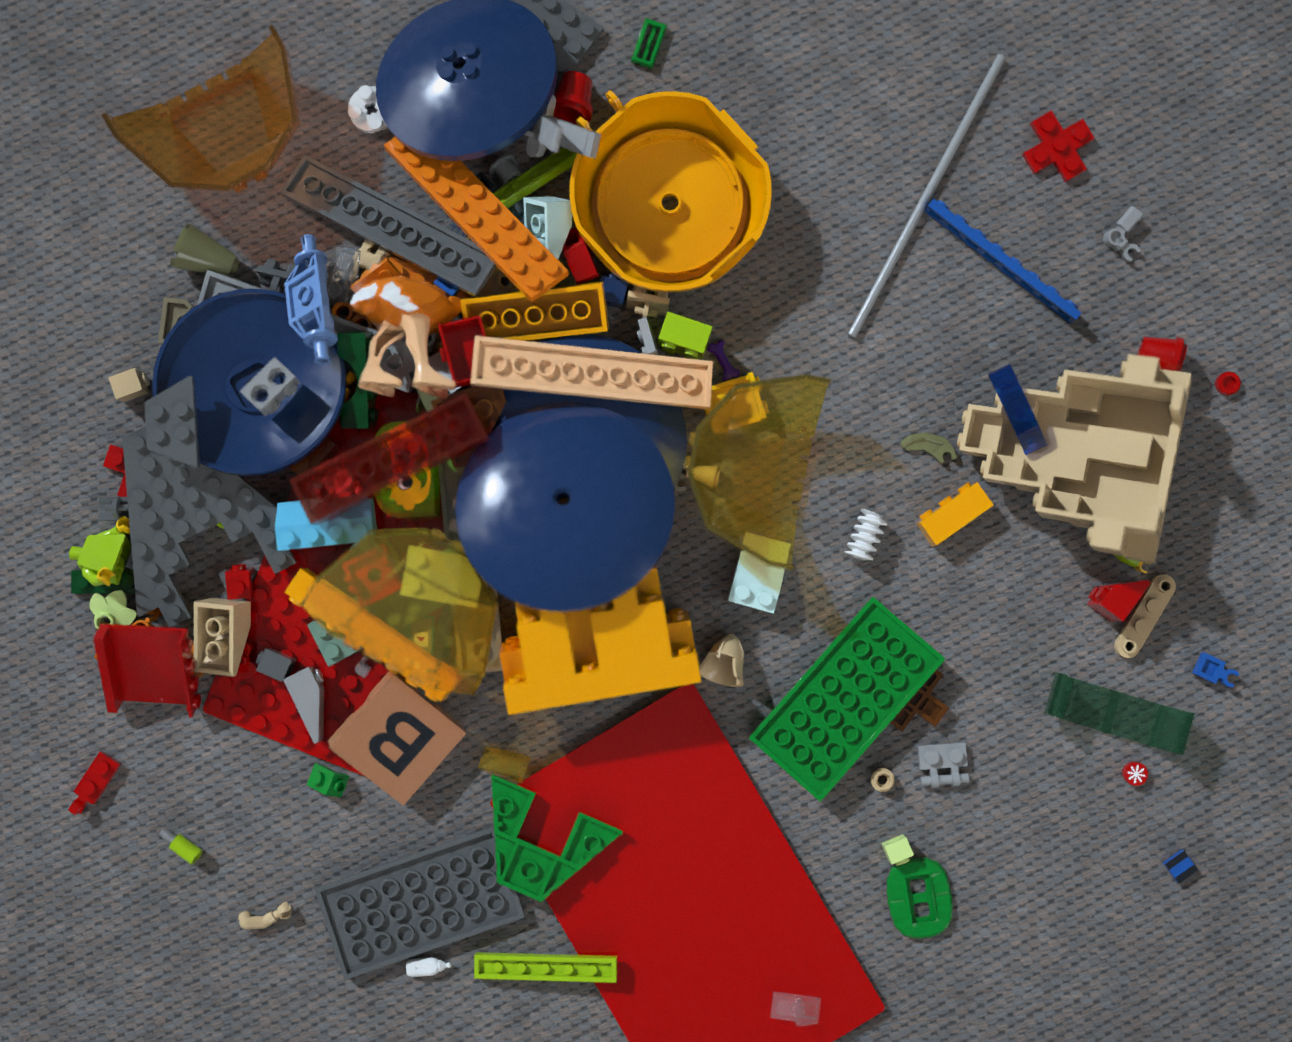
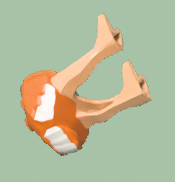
[350,276,462,399]

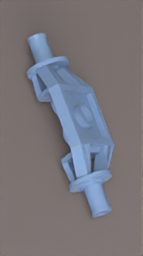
[284,234,338,365]

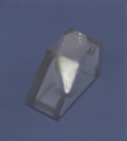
[326,245,361,303]

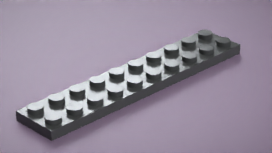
[280,154,496,298]

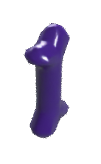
[706,340,740,381]

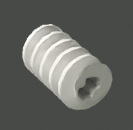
[844,509,888,561]

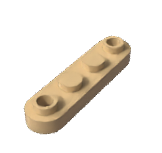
[1114,574,1176,658]

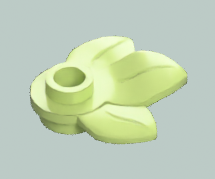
[89,590,137,629]

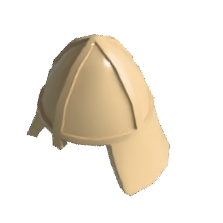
[699,633,744,687]

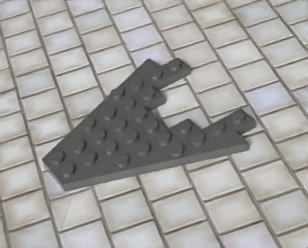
[122,426,298,628]

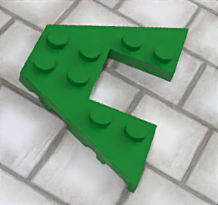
[491,774,623,902]

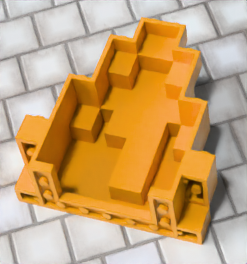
[499,498,701,715]

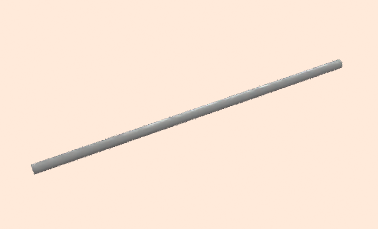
[847,54,1006,338]

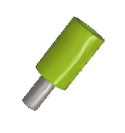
[159,828,203,865]

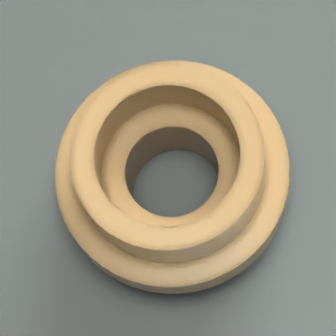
[870,768,895,792]

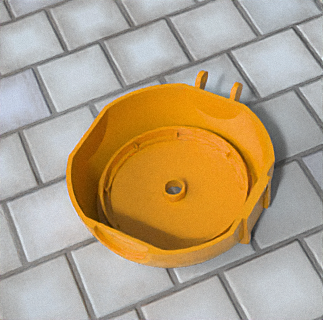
[570,90,772,292]

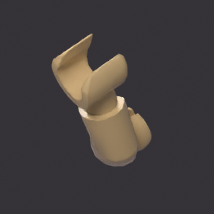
[238,901,292,929]

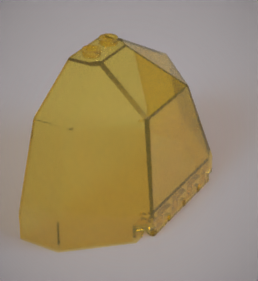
[683,374,831,571]
[300,528,498,695]

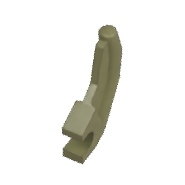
[900,432,957,464]

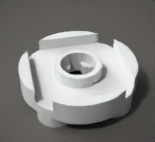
[348,85,388,134]

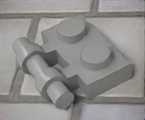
[917,742,969,788]

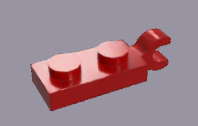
[68,751,122,815]

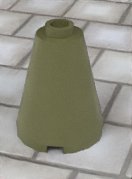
[170,223,240,277]

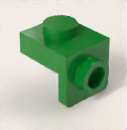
[306,763,349,797]

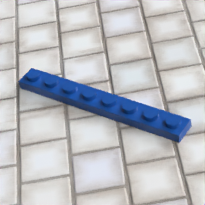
[924,198,1082,324]

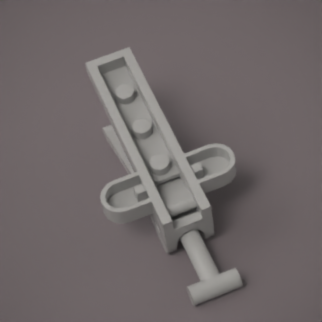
[524,94,601,158]

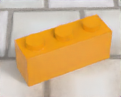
[916,482,994,547]

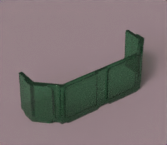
[1044,672,1195,755]

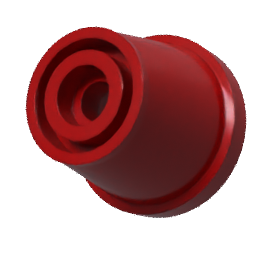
[553,71,593,125]
[1137,336,1188,372]

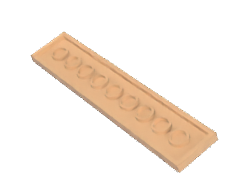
[471,336,713,410]

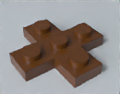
[890,669,949,732]

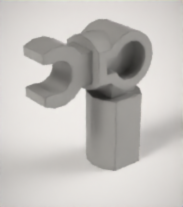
[1103,207,1143,262]

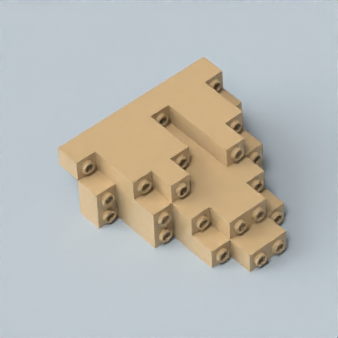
[957,354,1192,564]

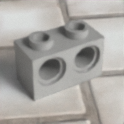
[240,357,300,417]

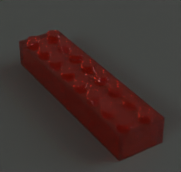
[289,393,490,525]

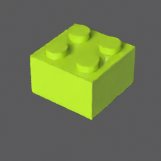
[658,311,713,360]

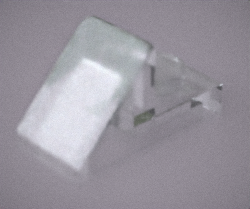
[770,992,821,1026]

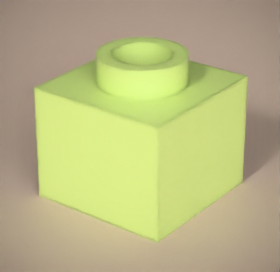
[881,834,914,865]

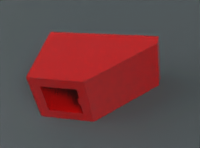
[562,227,599,285]

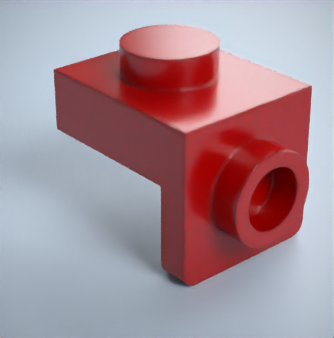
[225,564,254,600]

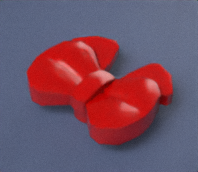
[229,642,258,681]

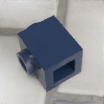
[595,274,628,309]

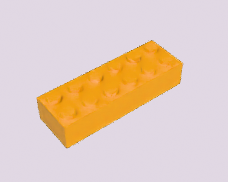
[460,282,609,341]

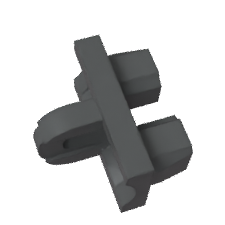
[257,258,296,293]

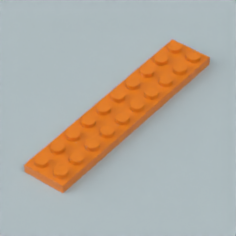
[384,137,568,302]

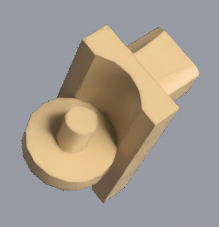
[626,285,670,318]

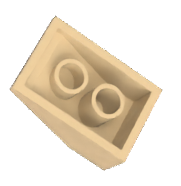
[194,598,251,677]

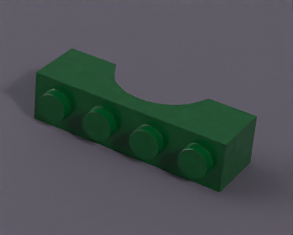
[337,331,379,429]

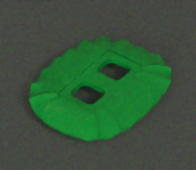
[886,857,953,939]

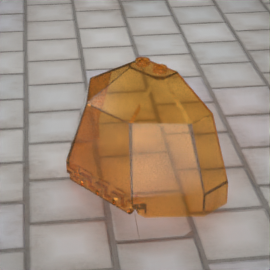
[101,24,301,193]

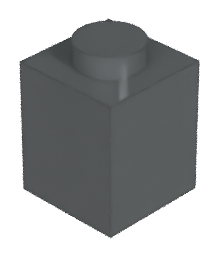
[256,648,297,682]

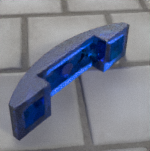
[988,364,1047,455]

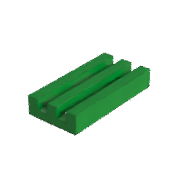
[631,18,667,70]

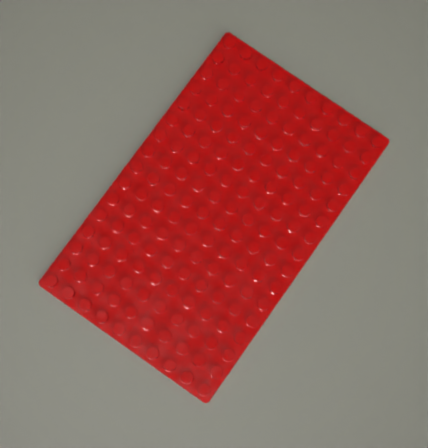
[490,684,885,1042]

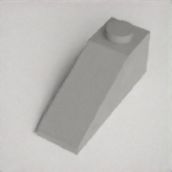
[283,666,324,744]

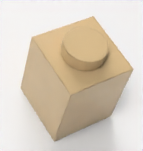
[108,368,150,402]

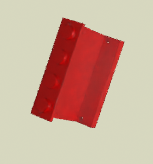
[93,624,201,718]

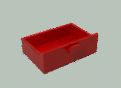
[438,315,486,388]

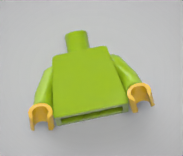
[69,516,132,586]

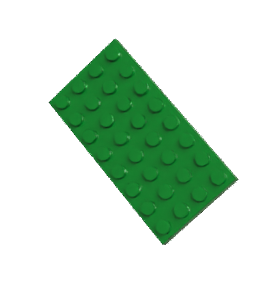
[749,597,946,802]

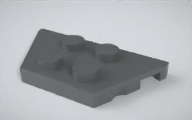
[145,376,200,469]

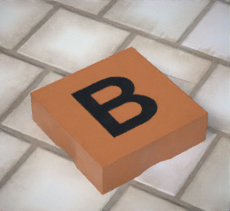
[329,671,466,806]

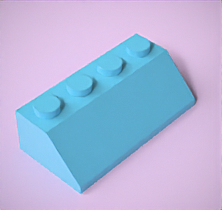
[275,493,378,551]

